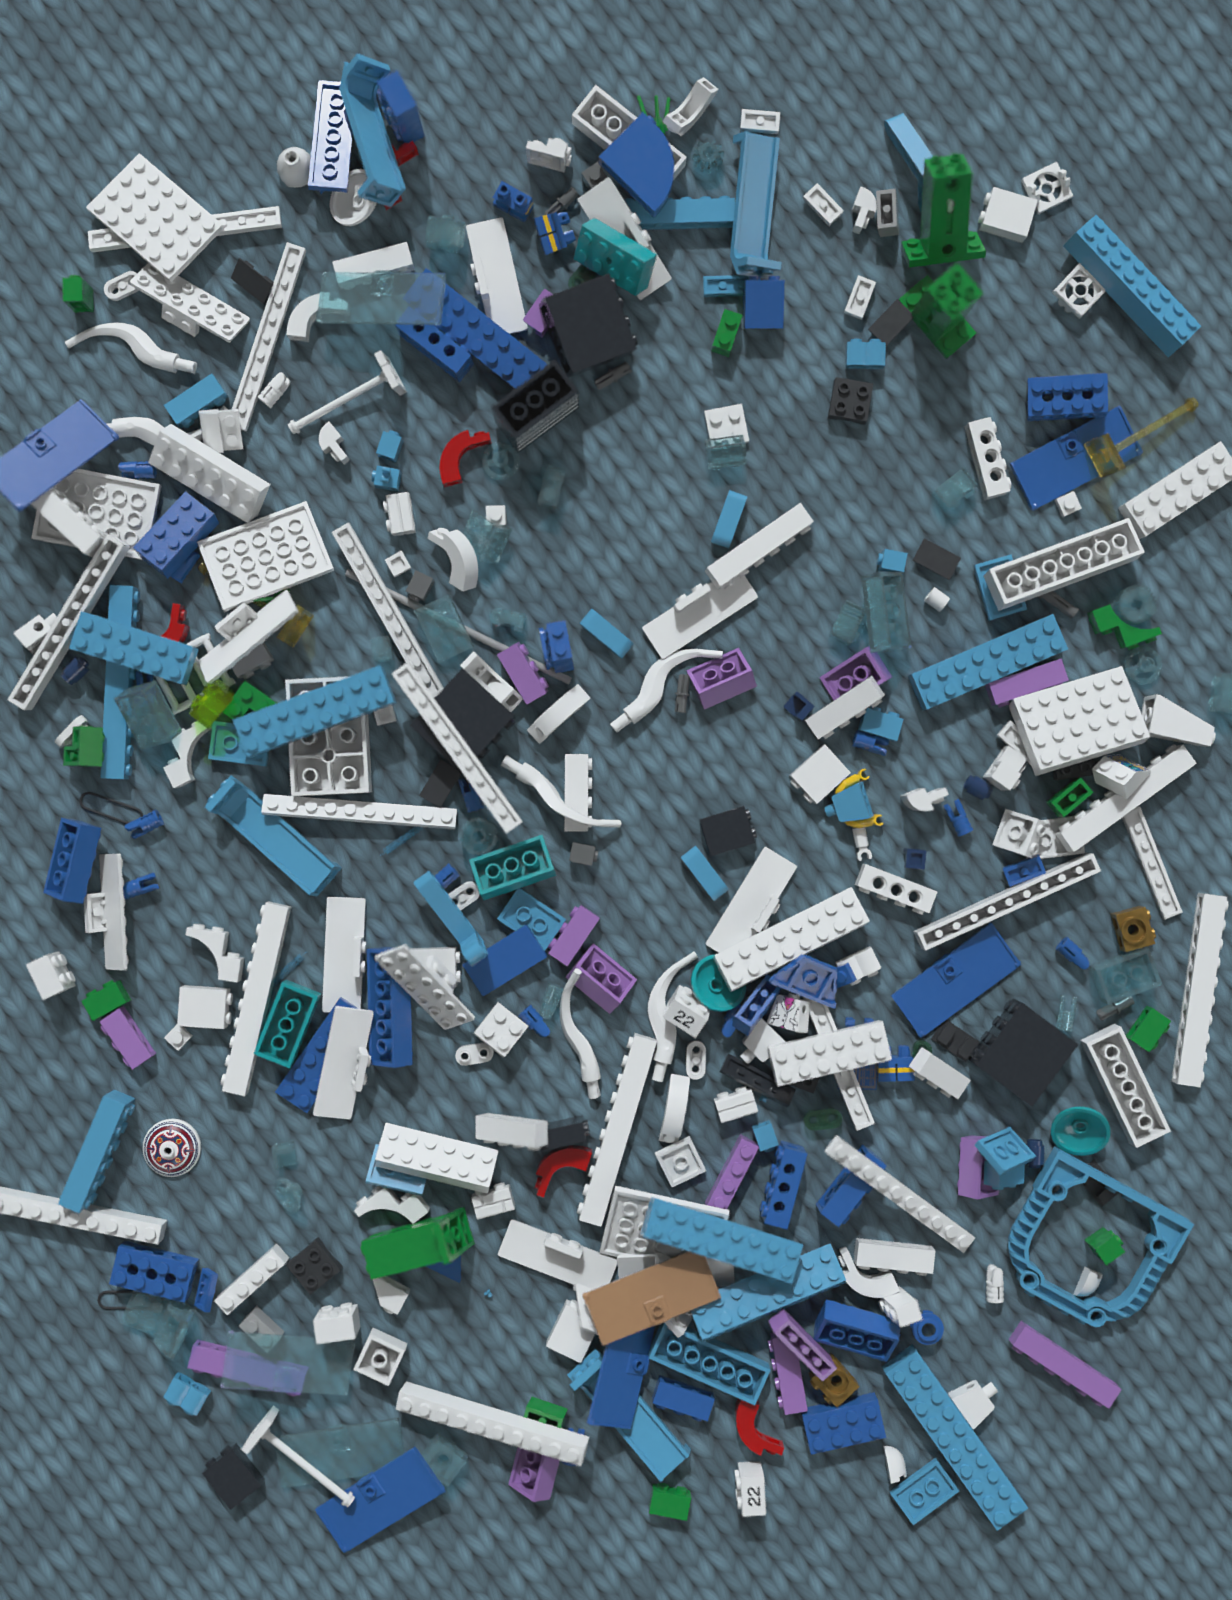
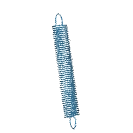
[380,826,423,856]
[271,953,305,987]

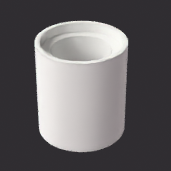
[924,587,950,612]

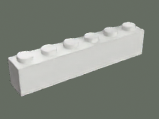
[705,503,814,590]

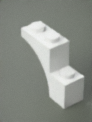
[163,720,212,788]
[186,924,244,982]
[354,1186,430,1224]

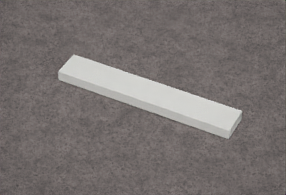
[1122,806,1183,920]

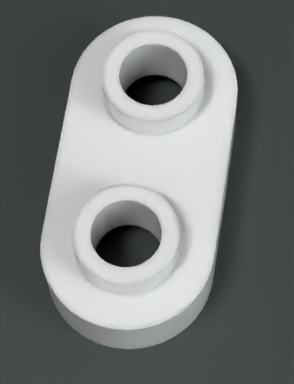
[104,271,139,301]
[55,715,88,748]
[448,881,480,910]
[686,1040,706,1079]
[455,1042,494,1066]

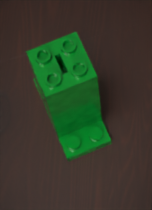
[901,153,986,268]
[898,263,983,359]
[361,1207,475,1280]

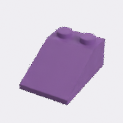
[820,645,892,700]

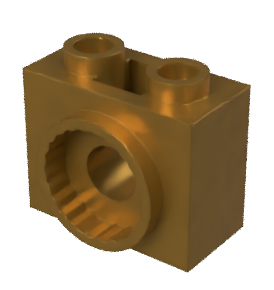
[1110,906,1156,952]
[809,1353,860,1407]

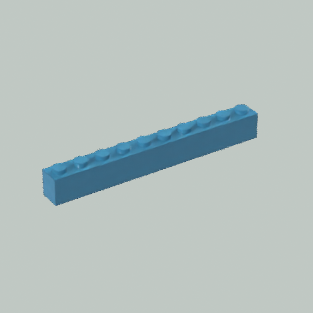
[101,585,140,780]

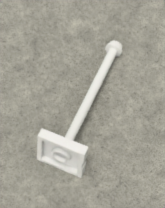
[288,350,407,434]
[241,1405,355,1507]

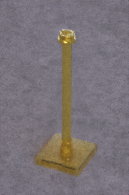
[1083,397,1199,478]
[198,561,314,647]

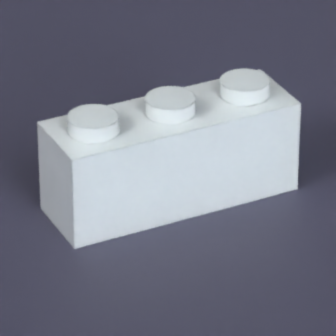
[909,1047,971,1099]
[878,1287,922,1327]

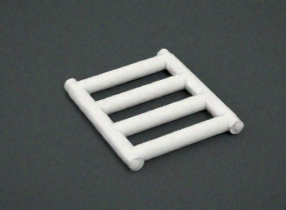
[155,633,235,715]

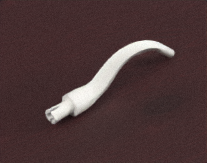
[65,323,197,374]
[107,406,228,446]
[610,649,723,733]
[501,755,621,828]
[648,951,699,1082]
[560,969,601,1099]

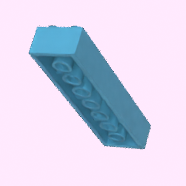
[1063,215,1201,357]
[908,614,1068,711]
[233,665,397,758]
[640,1196,803,1283]
[690,1243,846,1342]

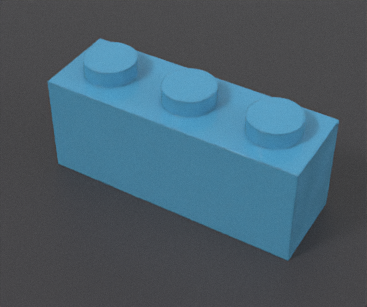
[164,373,229,429]

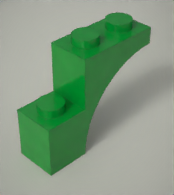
[1087,604,1162,650]

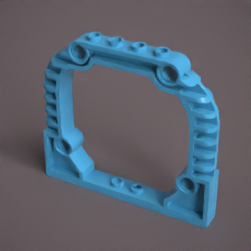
[1008,1146,1194,1327]

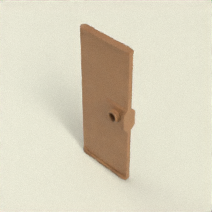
[582,1251,721,1346]

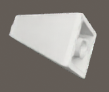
[1141,694,1215,747]

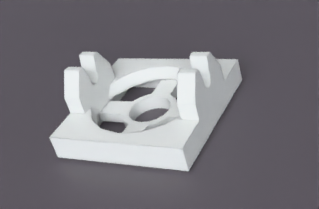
[1021,162,1073,214]
[1052,263,1105,319]

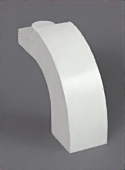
[663,77,719,136]
[286,293,351,342]
[428,528,478,591]
[460,651,523,712]
[527,684,591,744]
[659,1074,690,1143]
[838,1246,900,1298]

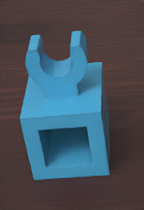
[371,466,402,492]

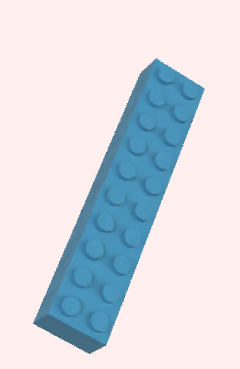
[882,1344,1028,1531]

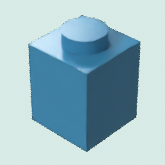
[376,430,404,463]
[876,549,908,575]
[752,1120,779,1152]

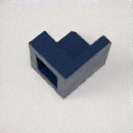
[783,692,815,722]
[903,848,927,870]

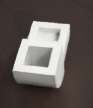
[852,187,877,234]
[319,422,350,464]

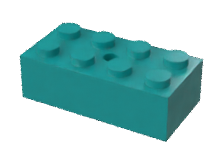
[574,218,657,296]
[469,835,557,900]
[253,980,322,1068]

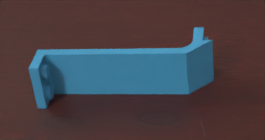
[339,53,406,207]
[730,131,782,279]
[205,775,342,897]
[567,1349,691,1482]

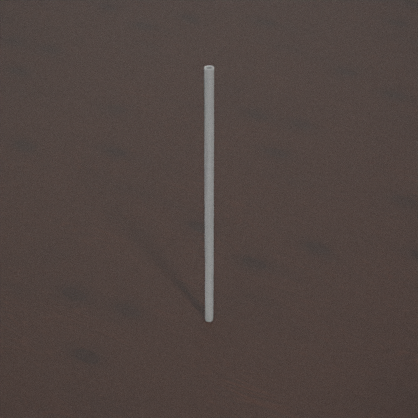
[345,569,572,685]

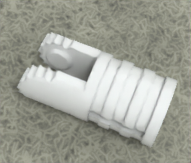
[258,372,290,409]
[986,1264,1004,1303]

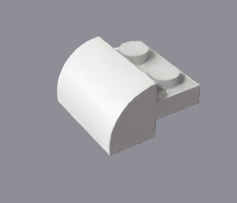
[199,409,243,453]
[900,788,948,811]

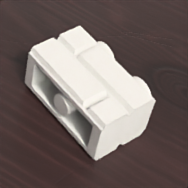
[383,492,416,536]
[714,1086,758,1123]
[471,1183,515,1220]

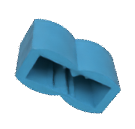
[845,339,886,369]
[164,1372,211,1416]

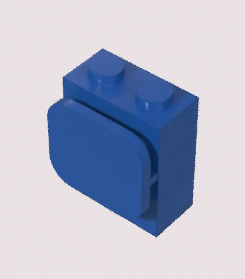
[743,276,785,328]
[539,620,574,673]

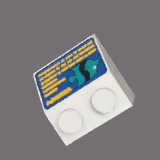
[1092,754,1151,799]

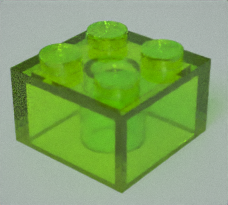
[189,679,235,729]

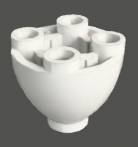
[277,147,311,188]

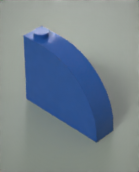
[599,112,674,218]

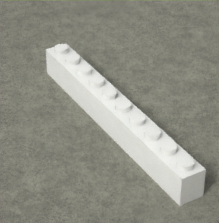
[8,534,131,710]
[913,853,1101,951]
[1171,893,1228,1087]
[221,901,292,1096]
[577,1033,657,1227]
[0,1187,167,1244]
[396,1381,590,1466]

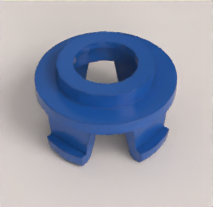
[910,1310,944,1345]

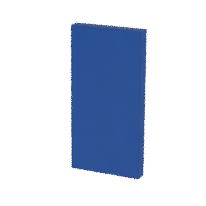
[462,924,547,996]

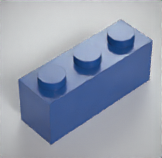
[732,974,782,1036]
[652,1375,715,1421]

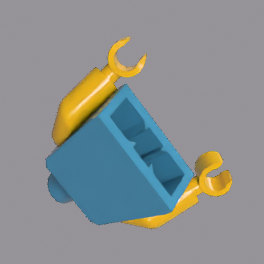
[825,769,883,829]

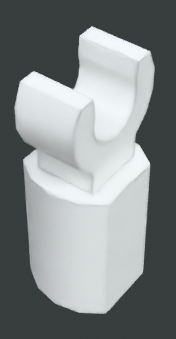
[852,828,872,861]

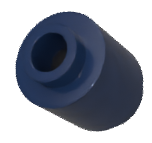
[60,657,90,685]
[963,775,993,801]
[1026,1139,1044,1168]

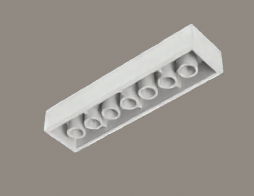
[983,518,1145,611]
[713,887,869,992]

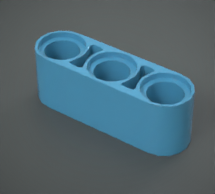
[711,490,747,549]
[579,609,634,659]
[681,846,729,901]

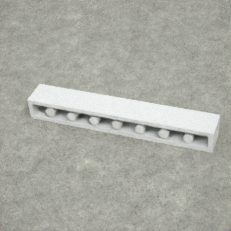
[1055,744,1197,852]

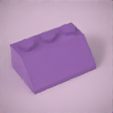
[687,648,757,710]
[565,943,637,1014]
[957,1136,999,1199]
[508,1447,560,1502]

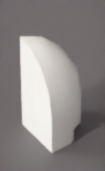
[1073,1267,1103,1297]
[883,1446,907,1484]

